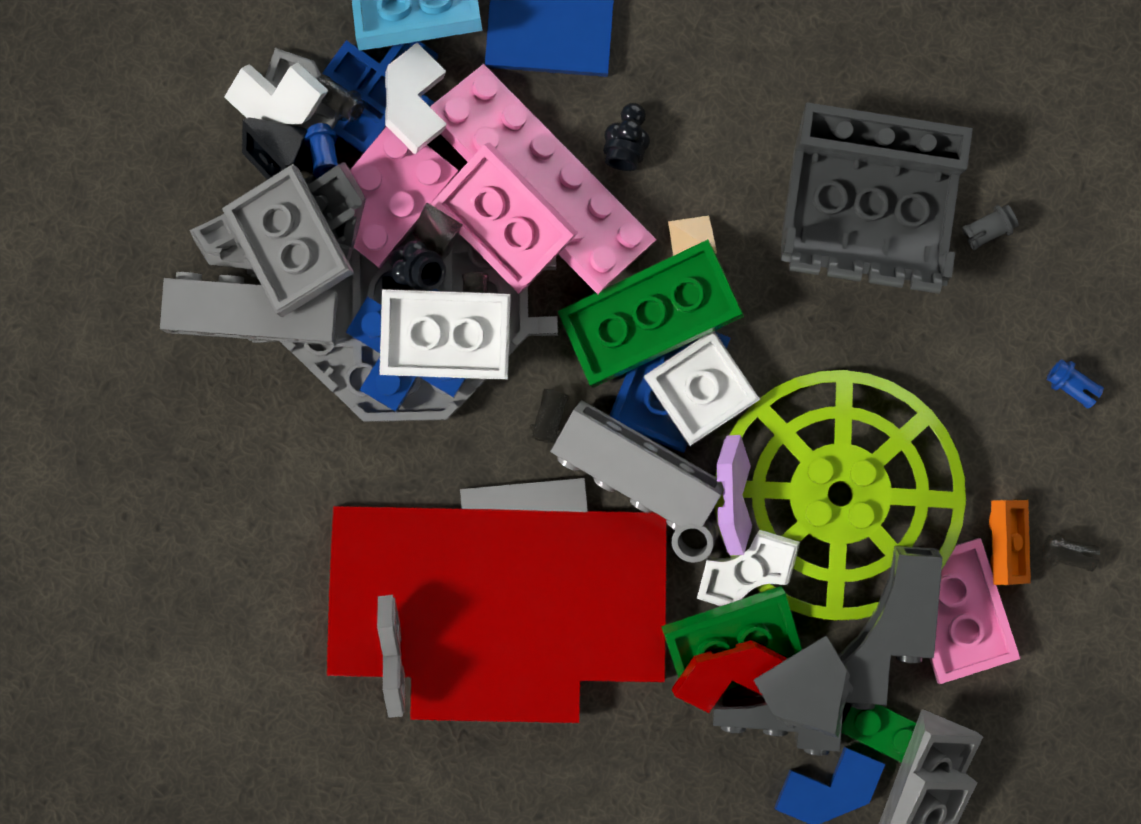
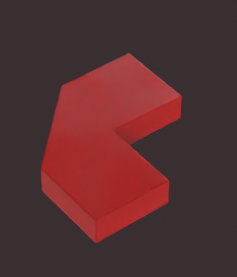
[672,640,787,713]

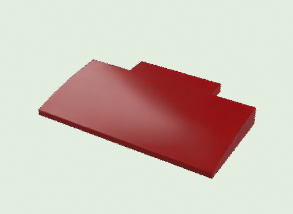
[327,506,667,723]

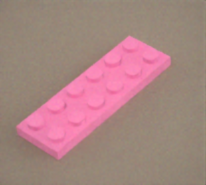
[430,64,657,294]

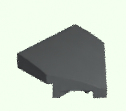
[308,162,366,261]
[754,636,854,738]

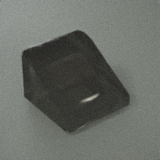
[412,203,463,261]

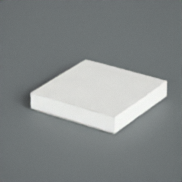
[644,331,760,446]

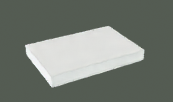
[379,289,511,379]

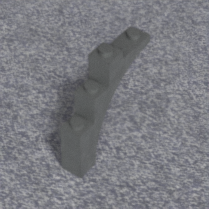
[713,546,943,756]

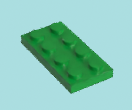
[558,239,744,388]

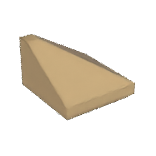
[668,216,717,256]

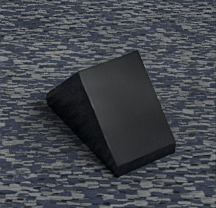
[242,117,307,180]

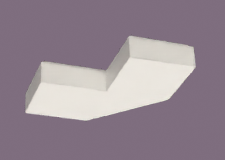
[385,43,447,154]
[224,62,329,124]

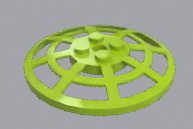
[715,370,966,620]

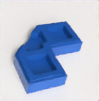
[774,746,885,824]

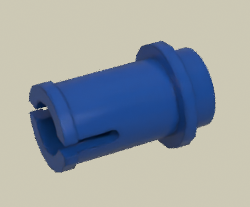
[304,123,338,178]
[1047,359,1104,409]

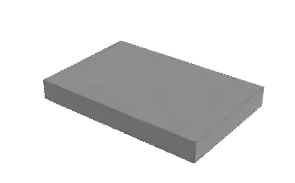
[222,164,354,317]
[460,478,588,512]

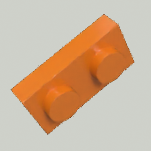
[989,500,1031,585]

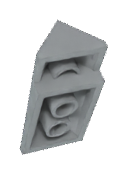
[879,709,983,824]

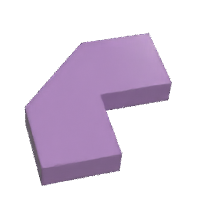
[717,435,752,555]

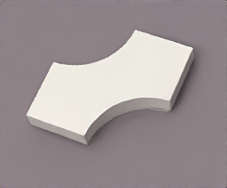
[697,530,800,606]

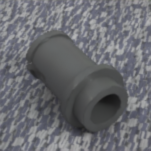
[962,204,1019,250]

